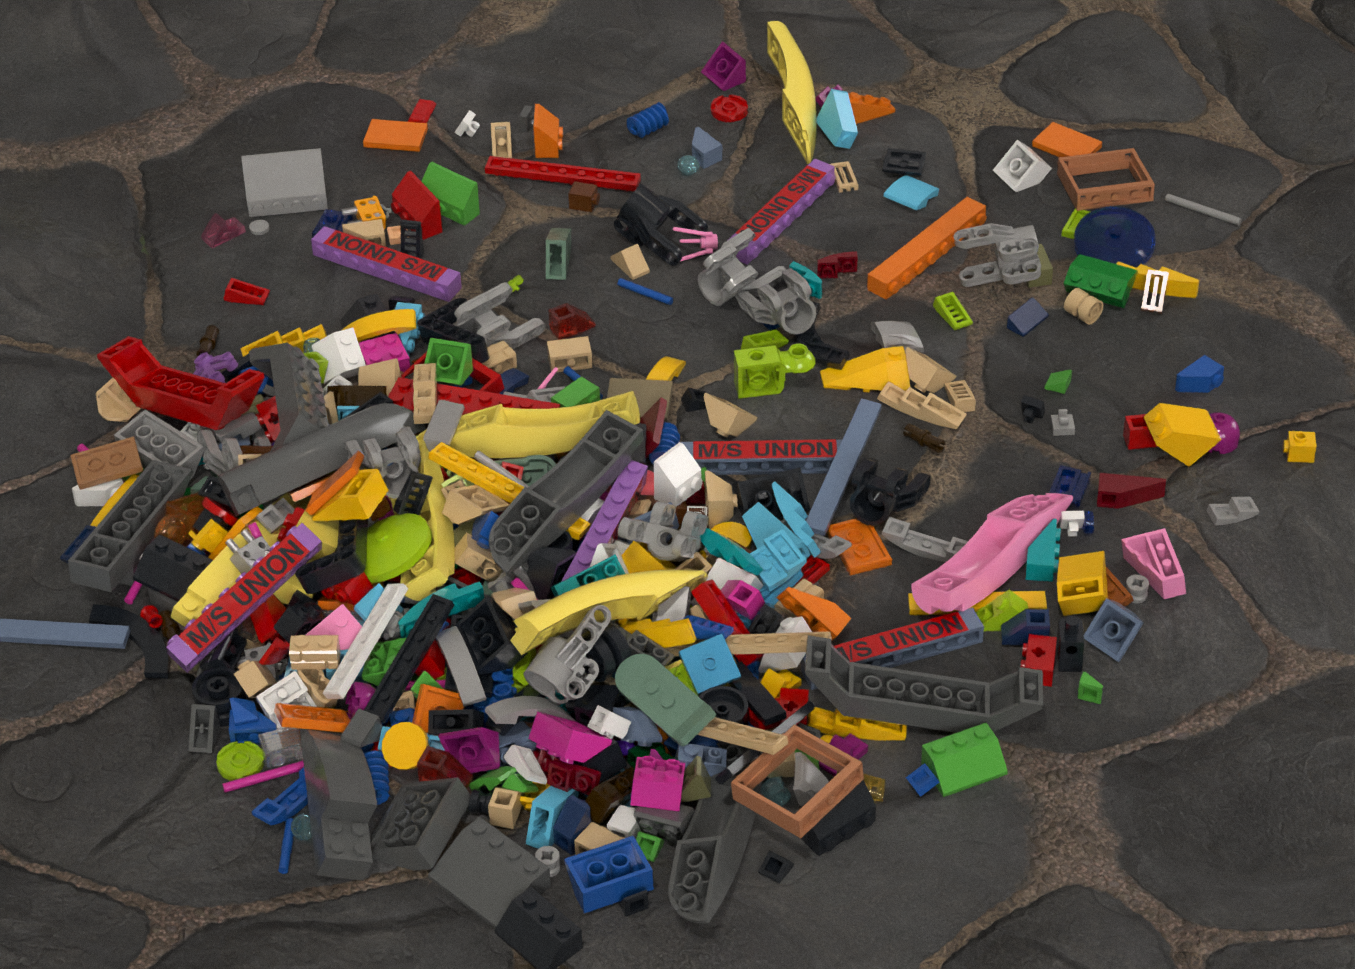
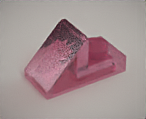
[201,213,246,248]

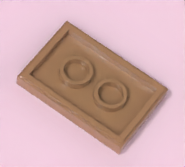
[71,436,143,490]

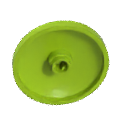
[364,513,432,583]

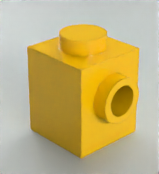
[1283,431,1317,463]

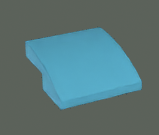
[883,175,939,210]
[750,529,807,592]

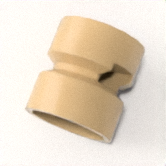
[1064,288,1103,325]

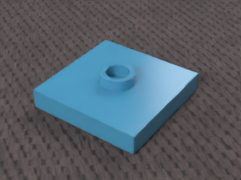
[678,634,741,696]

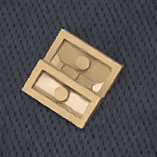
[358,358,401,396]

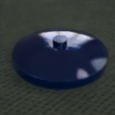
[1074,206,1156,268]

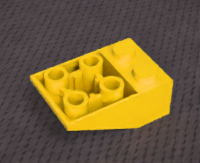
[312,469,388,521]
[1057,551,1108,616]

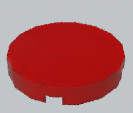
[711,95,748,122]
[201,496,239,527]

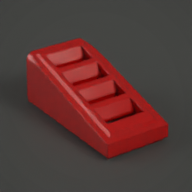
[224,278,270,305]

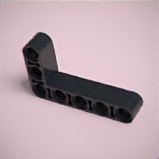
[417,298,490,363]
[295,519,368,594]

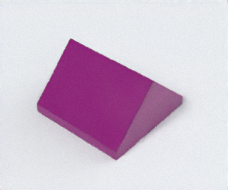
[701,41,746,91]
[438,727,500,775]

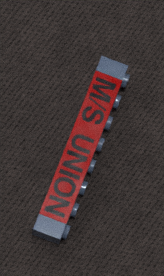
[678,439,842,475]
[801,608,984,690]

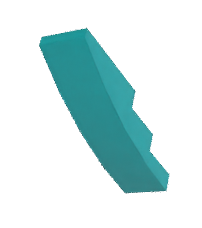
[700,528,763,576]

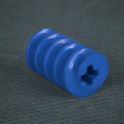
[627,102,669,138]
[649,422,680,465]
[364,750,390,805]

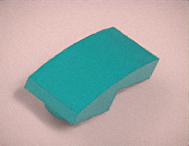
[789,261,822,299]

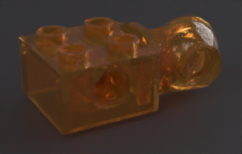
[154,492,228,544]

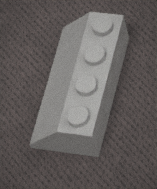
[114,410,205,479]

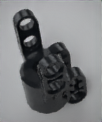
[614,184,708,266]
[850,457,931,526]

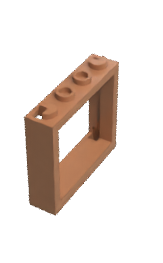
[1057,148,1155,211]
[731,725,864,838]

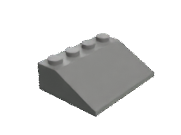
[241,148,328,217]

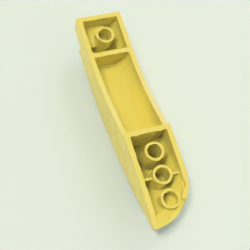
[767,21,817,164]
[388,429,455,601]
[171,493,310,627]
[510,570,708,655]

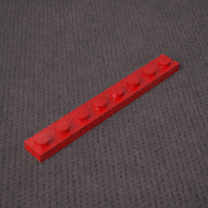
[485,156,641,191]

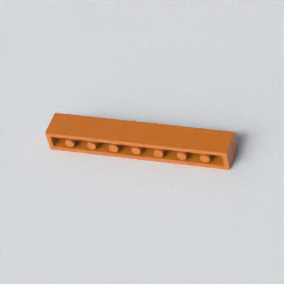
[867,197,986,300]

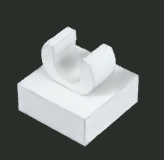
[454,110,480,137]
[1059,511,1085,537]

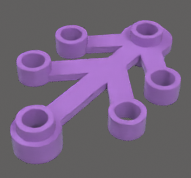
[193,351,238,383]

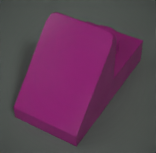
[819,733,868,777]

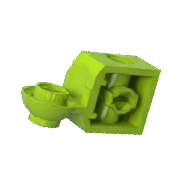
[734,344,815,399]

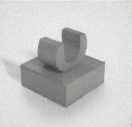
[1050,409,1075,436]

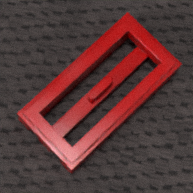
[794,555,830,586]

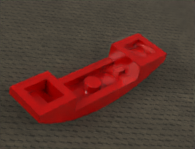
[259,634,290,665]

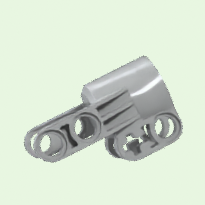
[954,223,1041,287]
[697,228,787,306]
[736,268,816,334]
[453,282,546,349]
[344,427,421,499]
[197,428,271,476]
[618,501,708,563]
[523,605,611,705]

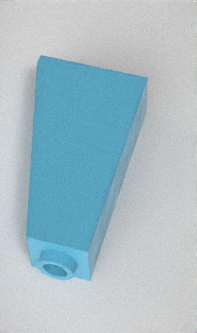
[742,502,811,559]

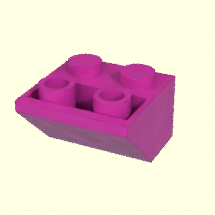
[630,756,685,811]

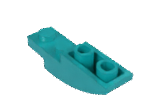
[398,581,485,638]

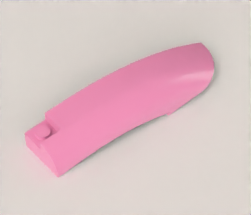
[911,493,1073,614]

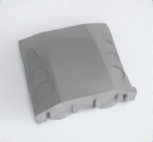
[871,321,924,354]
[793,752,829,806]

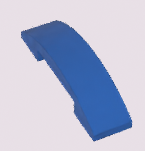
[252,767,308,825]

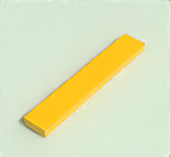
[908,591,1047,615]

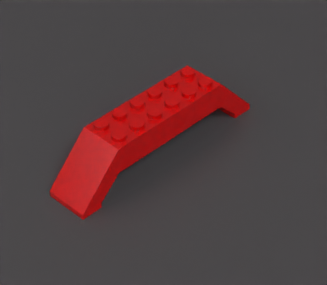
[97,336,265,430]

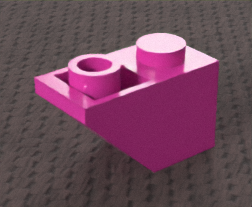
[721,580,765,620]

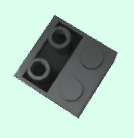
[634,804,694,843]

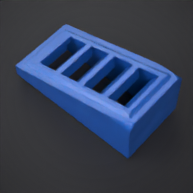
[682,615,734,640]

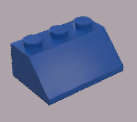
[564,836,654,913]

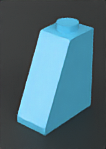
[816,89,858,149]
[526,786,579,849]

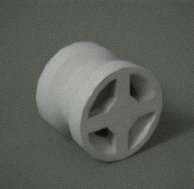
[1126,575,1149,603]
[535,846,560,877]

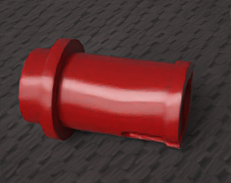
[140,605,163,628]

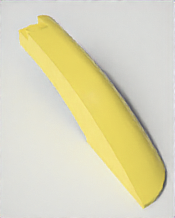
[450,391,640,458]

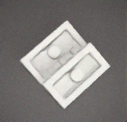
[256,671,317,738]

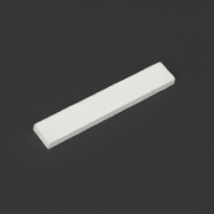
[323,583,408,699]

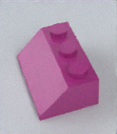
[528,711,612,764]

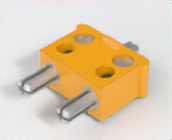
[342,196,392,229]

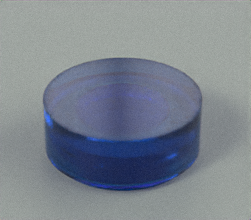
[1082,511,1094,534]

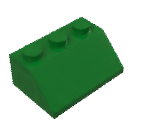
[1063,254,1138,308]

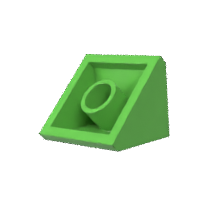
[424,338,473,386]

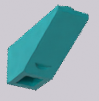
[1026,519,1061,582]
[550,554,625,597]

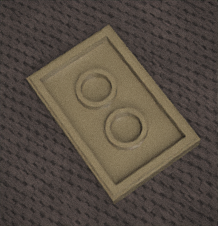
[607,378,674,422]

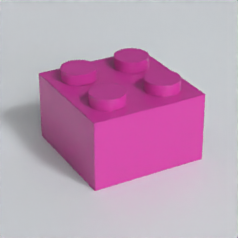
[359,333,410,373]

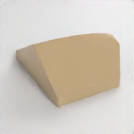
[96,378,142,422]
[491,587,537,619]

